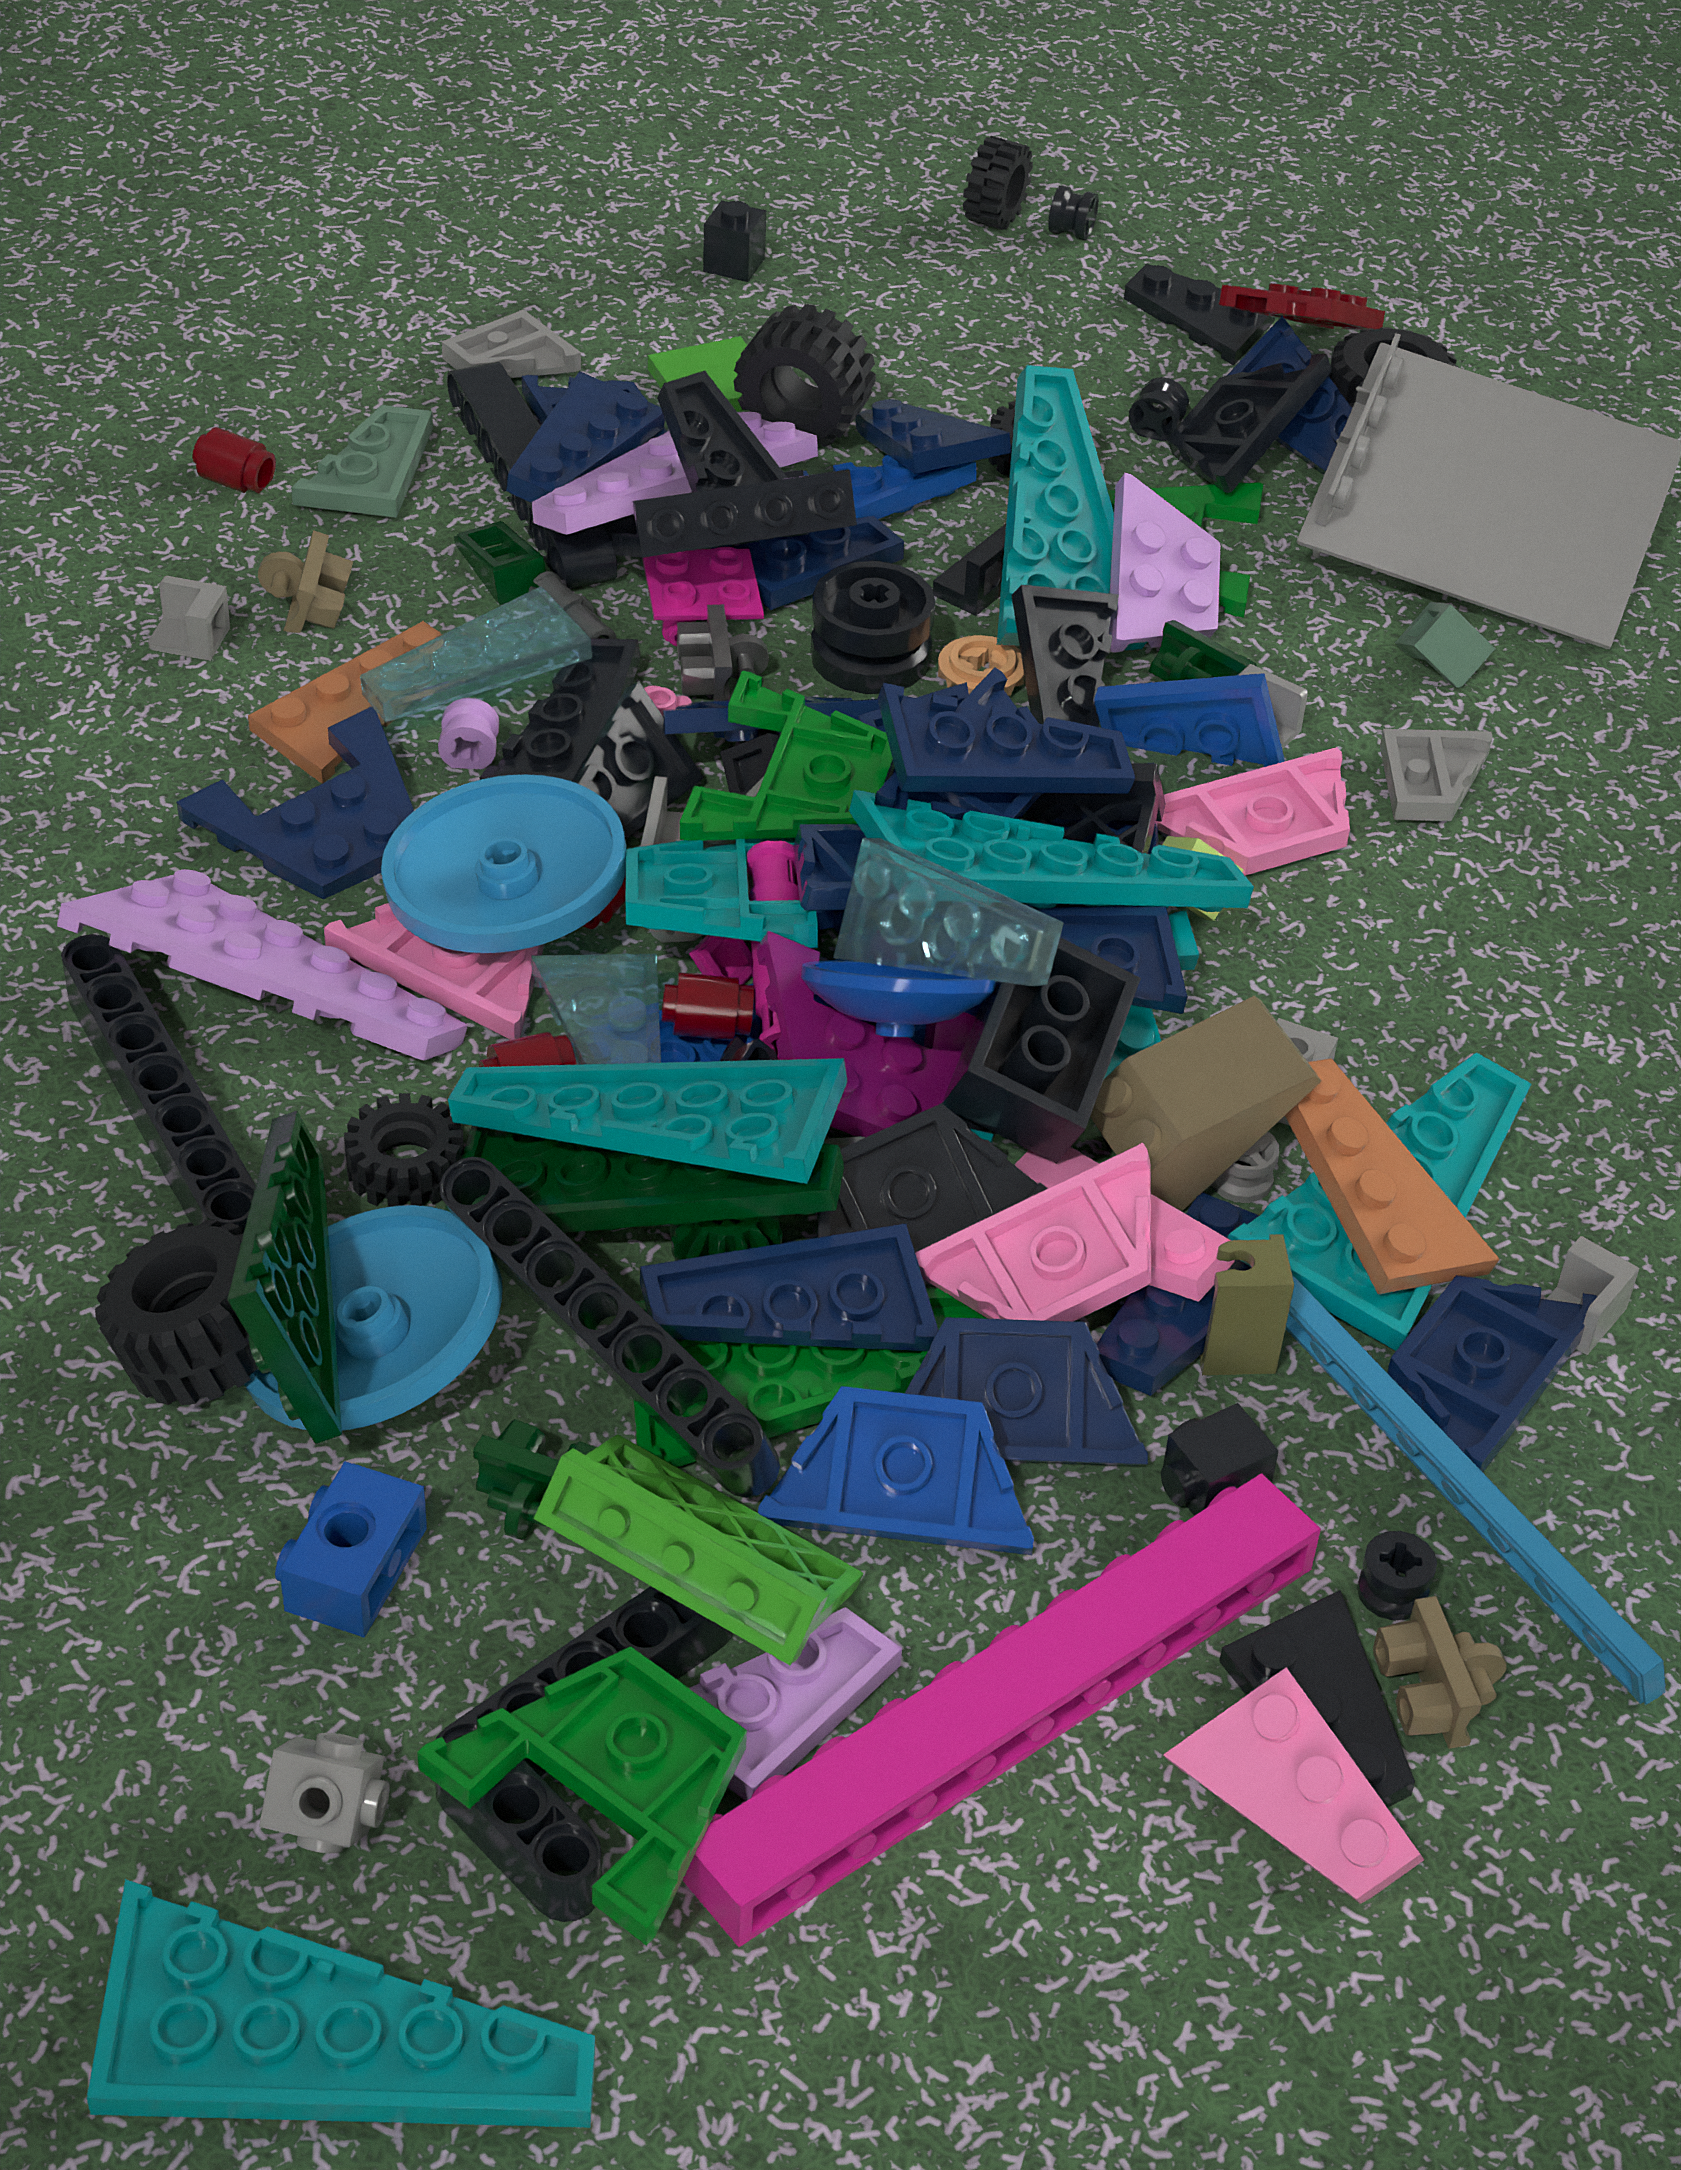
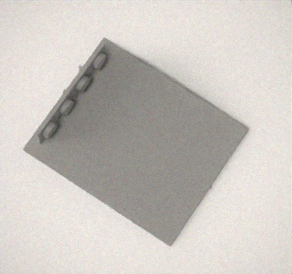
[1297,333,1681,649]

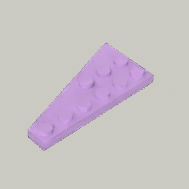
[532,412,818,535]
[57,869,468,1061]

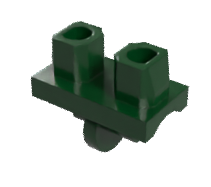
[1148,620,1257,681]
[473,1419,597,1540]

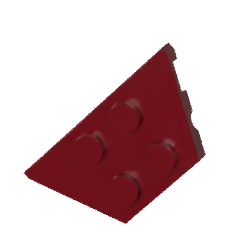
[1219,283,1385,330]

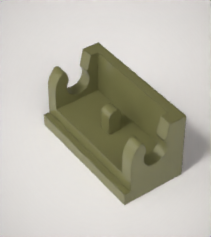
[1199,1234,1294,1375]

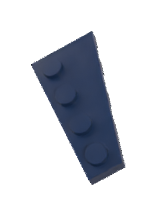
[1096,1192,1259,1396]

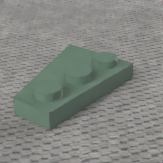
[291,405,433,518]

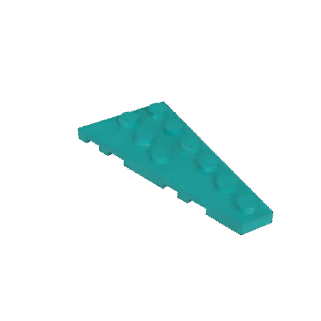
[997,365,1148,650]
[849,790,1254,912]
[1227,1052,1531,1351]
[448,1058,848,1184]
[87,1879,595,2128]

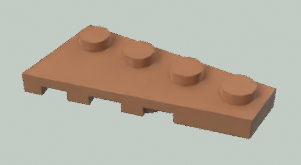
[248,621,460,784]
[1285,1058,1500,1294]

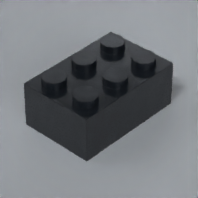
[942,921,1141,1163]

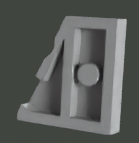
[442,309,581,378]
[1380,729,1493,821]

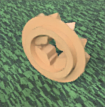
[938,635,1025,696]

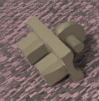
[258,530,353,633]
[1373,1596,1506,1749]

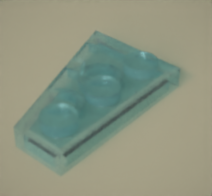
[531,953,661,1065]

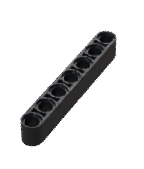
[447,362,617,589]
[61,934,256,1233]
[440,1157,780,1498]

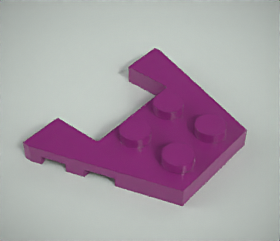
[757,931,976,1138]

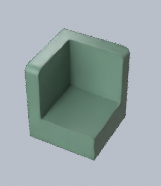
[1395,602,1495,688]

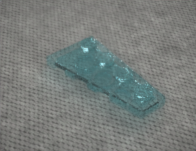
[360,586,592,723]
[833,838,1064,986]

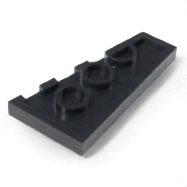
[480,639,641,781]

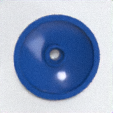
[801,961,996,1037]

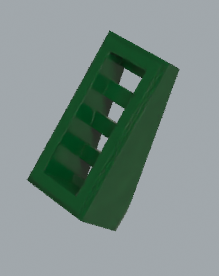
[454,521,546,605]

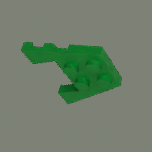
[1108,482,1264,617]
[679,671,895,841]
[417,1646,747,1946]

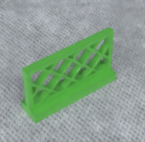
[534,1434,864,1665]

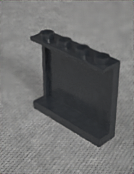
[602,469,857,558]

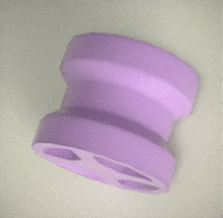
[438,698,499,769]

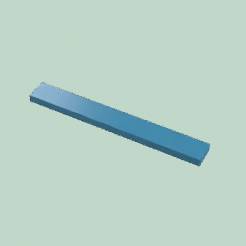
[1285,1276,1666,1705]

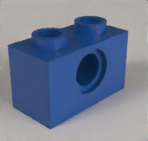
[275,1461,427,1638]

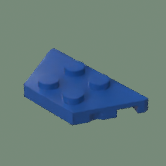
[758,1386,1034,1555]

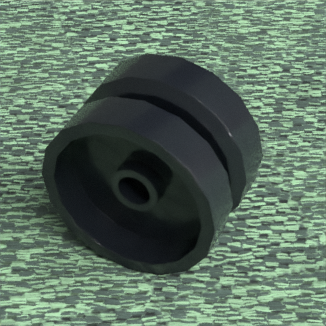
[810,561,936,694]

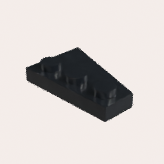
[1124,263,1275,366]
[571,681,704,840]
[1219,1590,1415,1808]

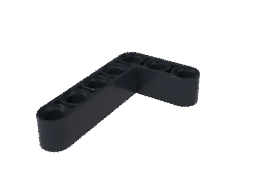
[435,1586,733,1922]

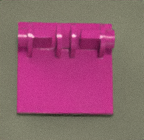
[642,547,764,646]

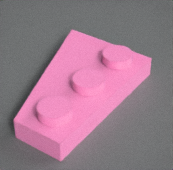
[1163,1667,1424,1904]

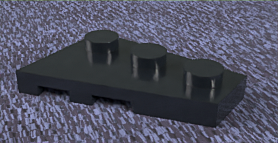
[657,370,788,492]
[1011,585,1119,727]

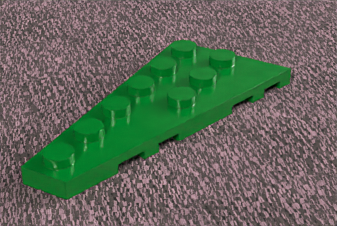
[633,1288,988,1467]

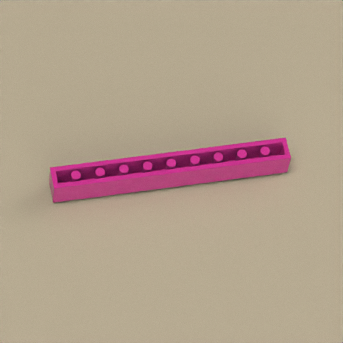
[683,1473,1321,1947]

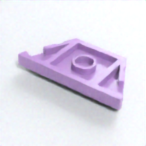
[1108,473,1221,652]

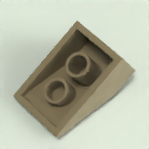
[1090,996,1322,1212]

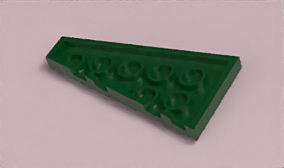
[228,1111,342,1444]
[445,1126,844,1236]

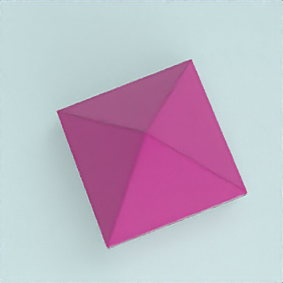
[689,935,753,985]

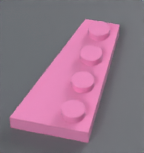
[1014,1147,1235,1302]

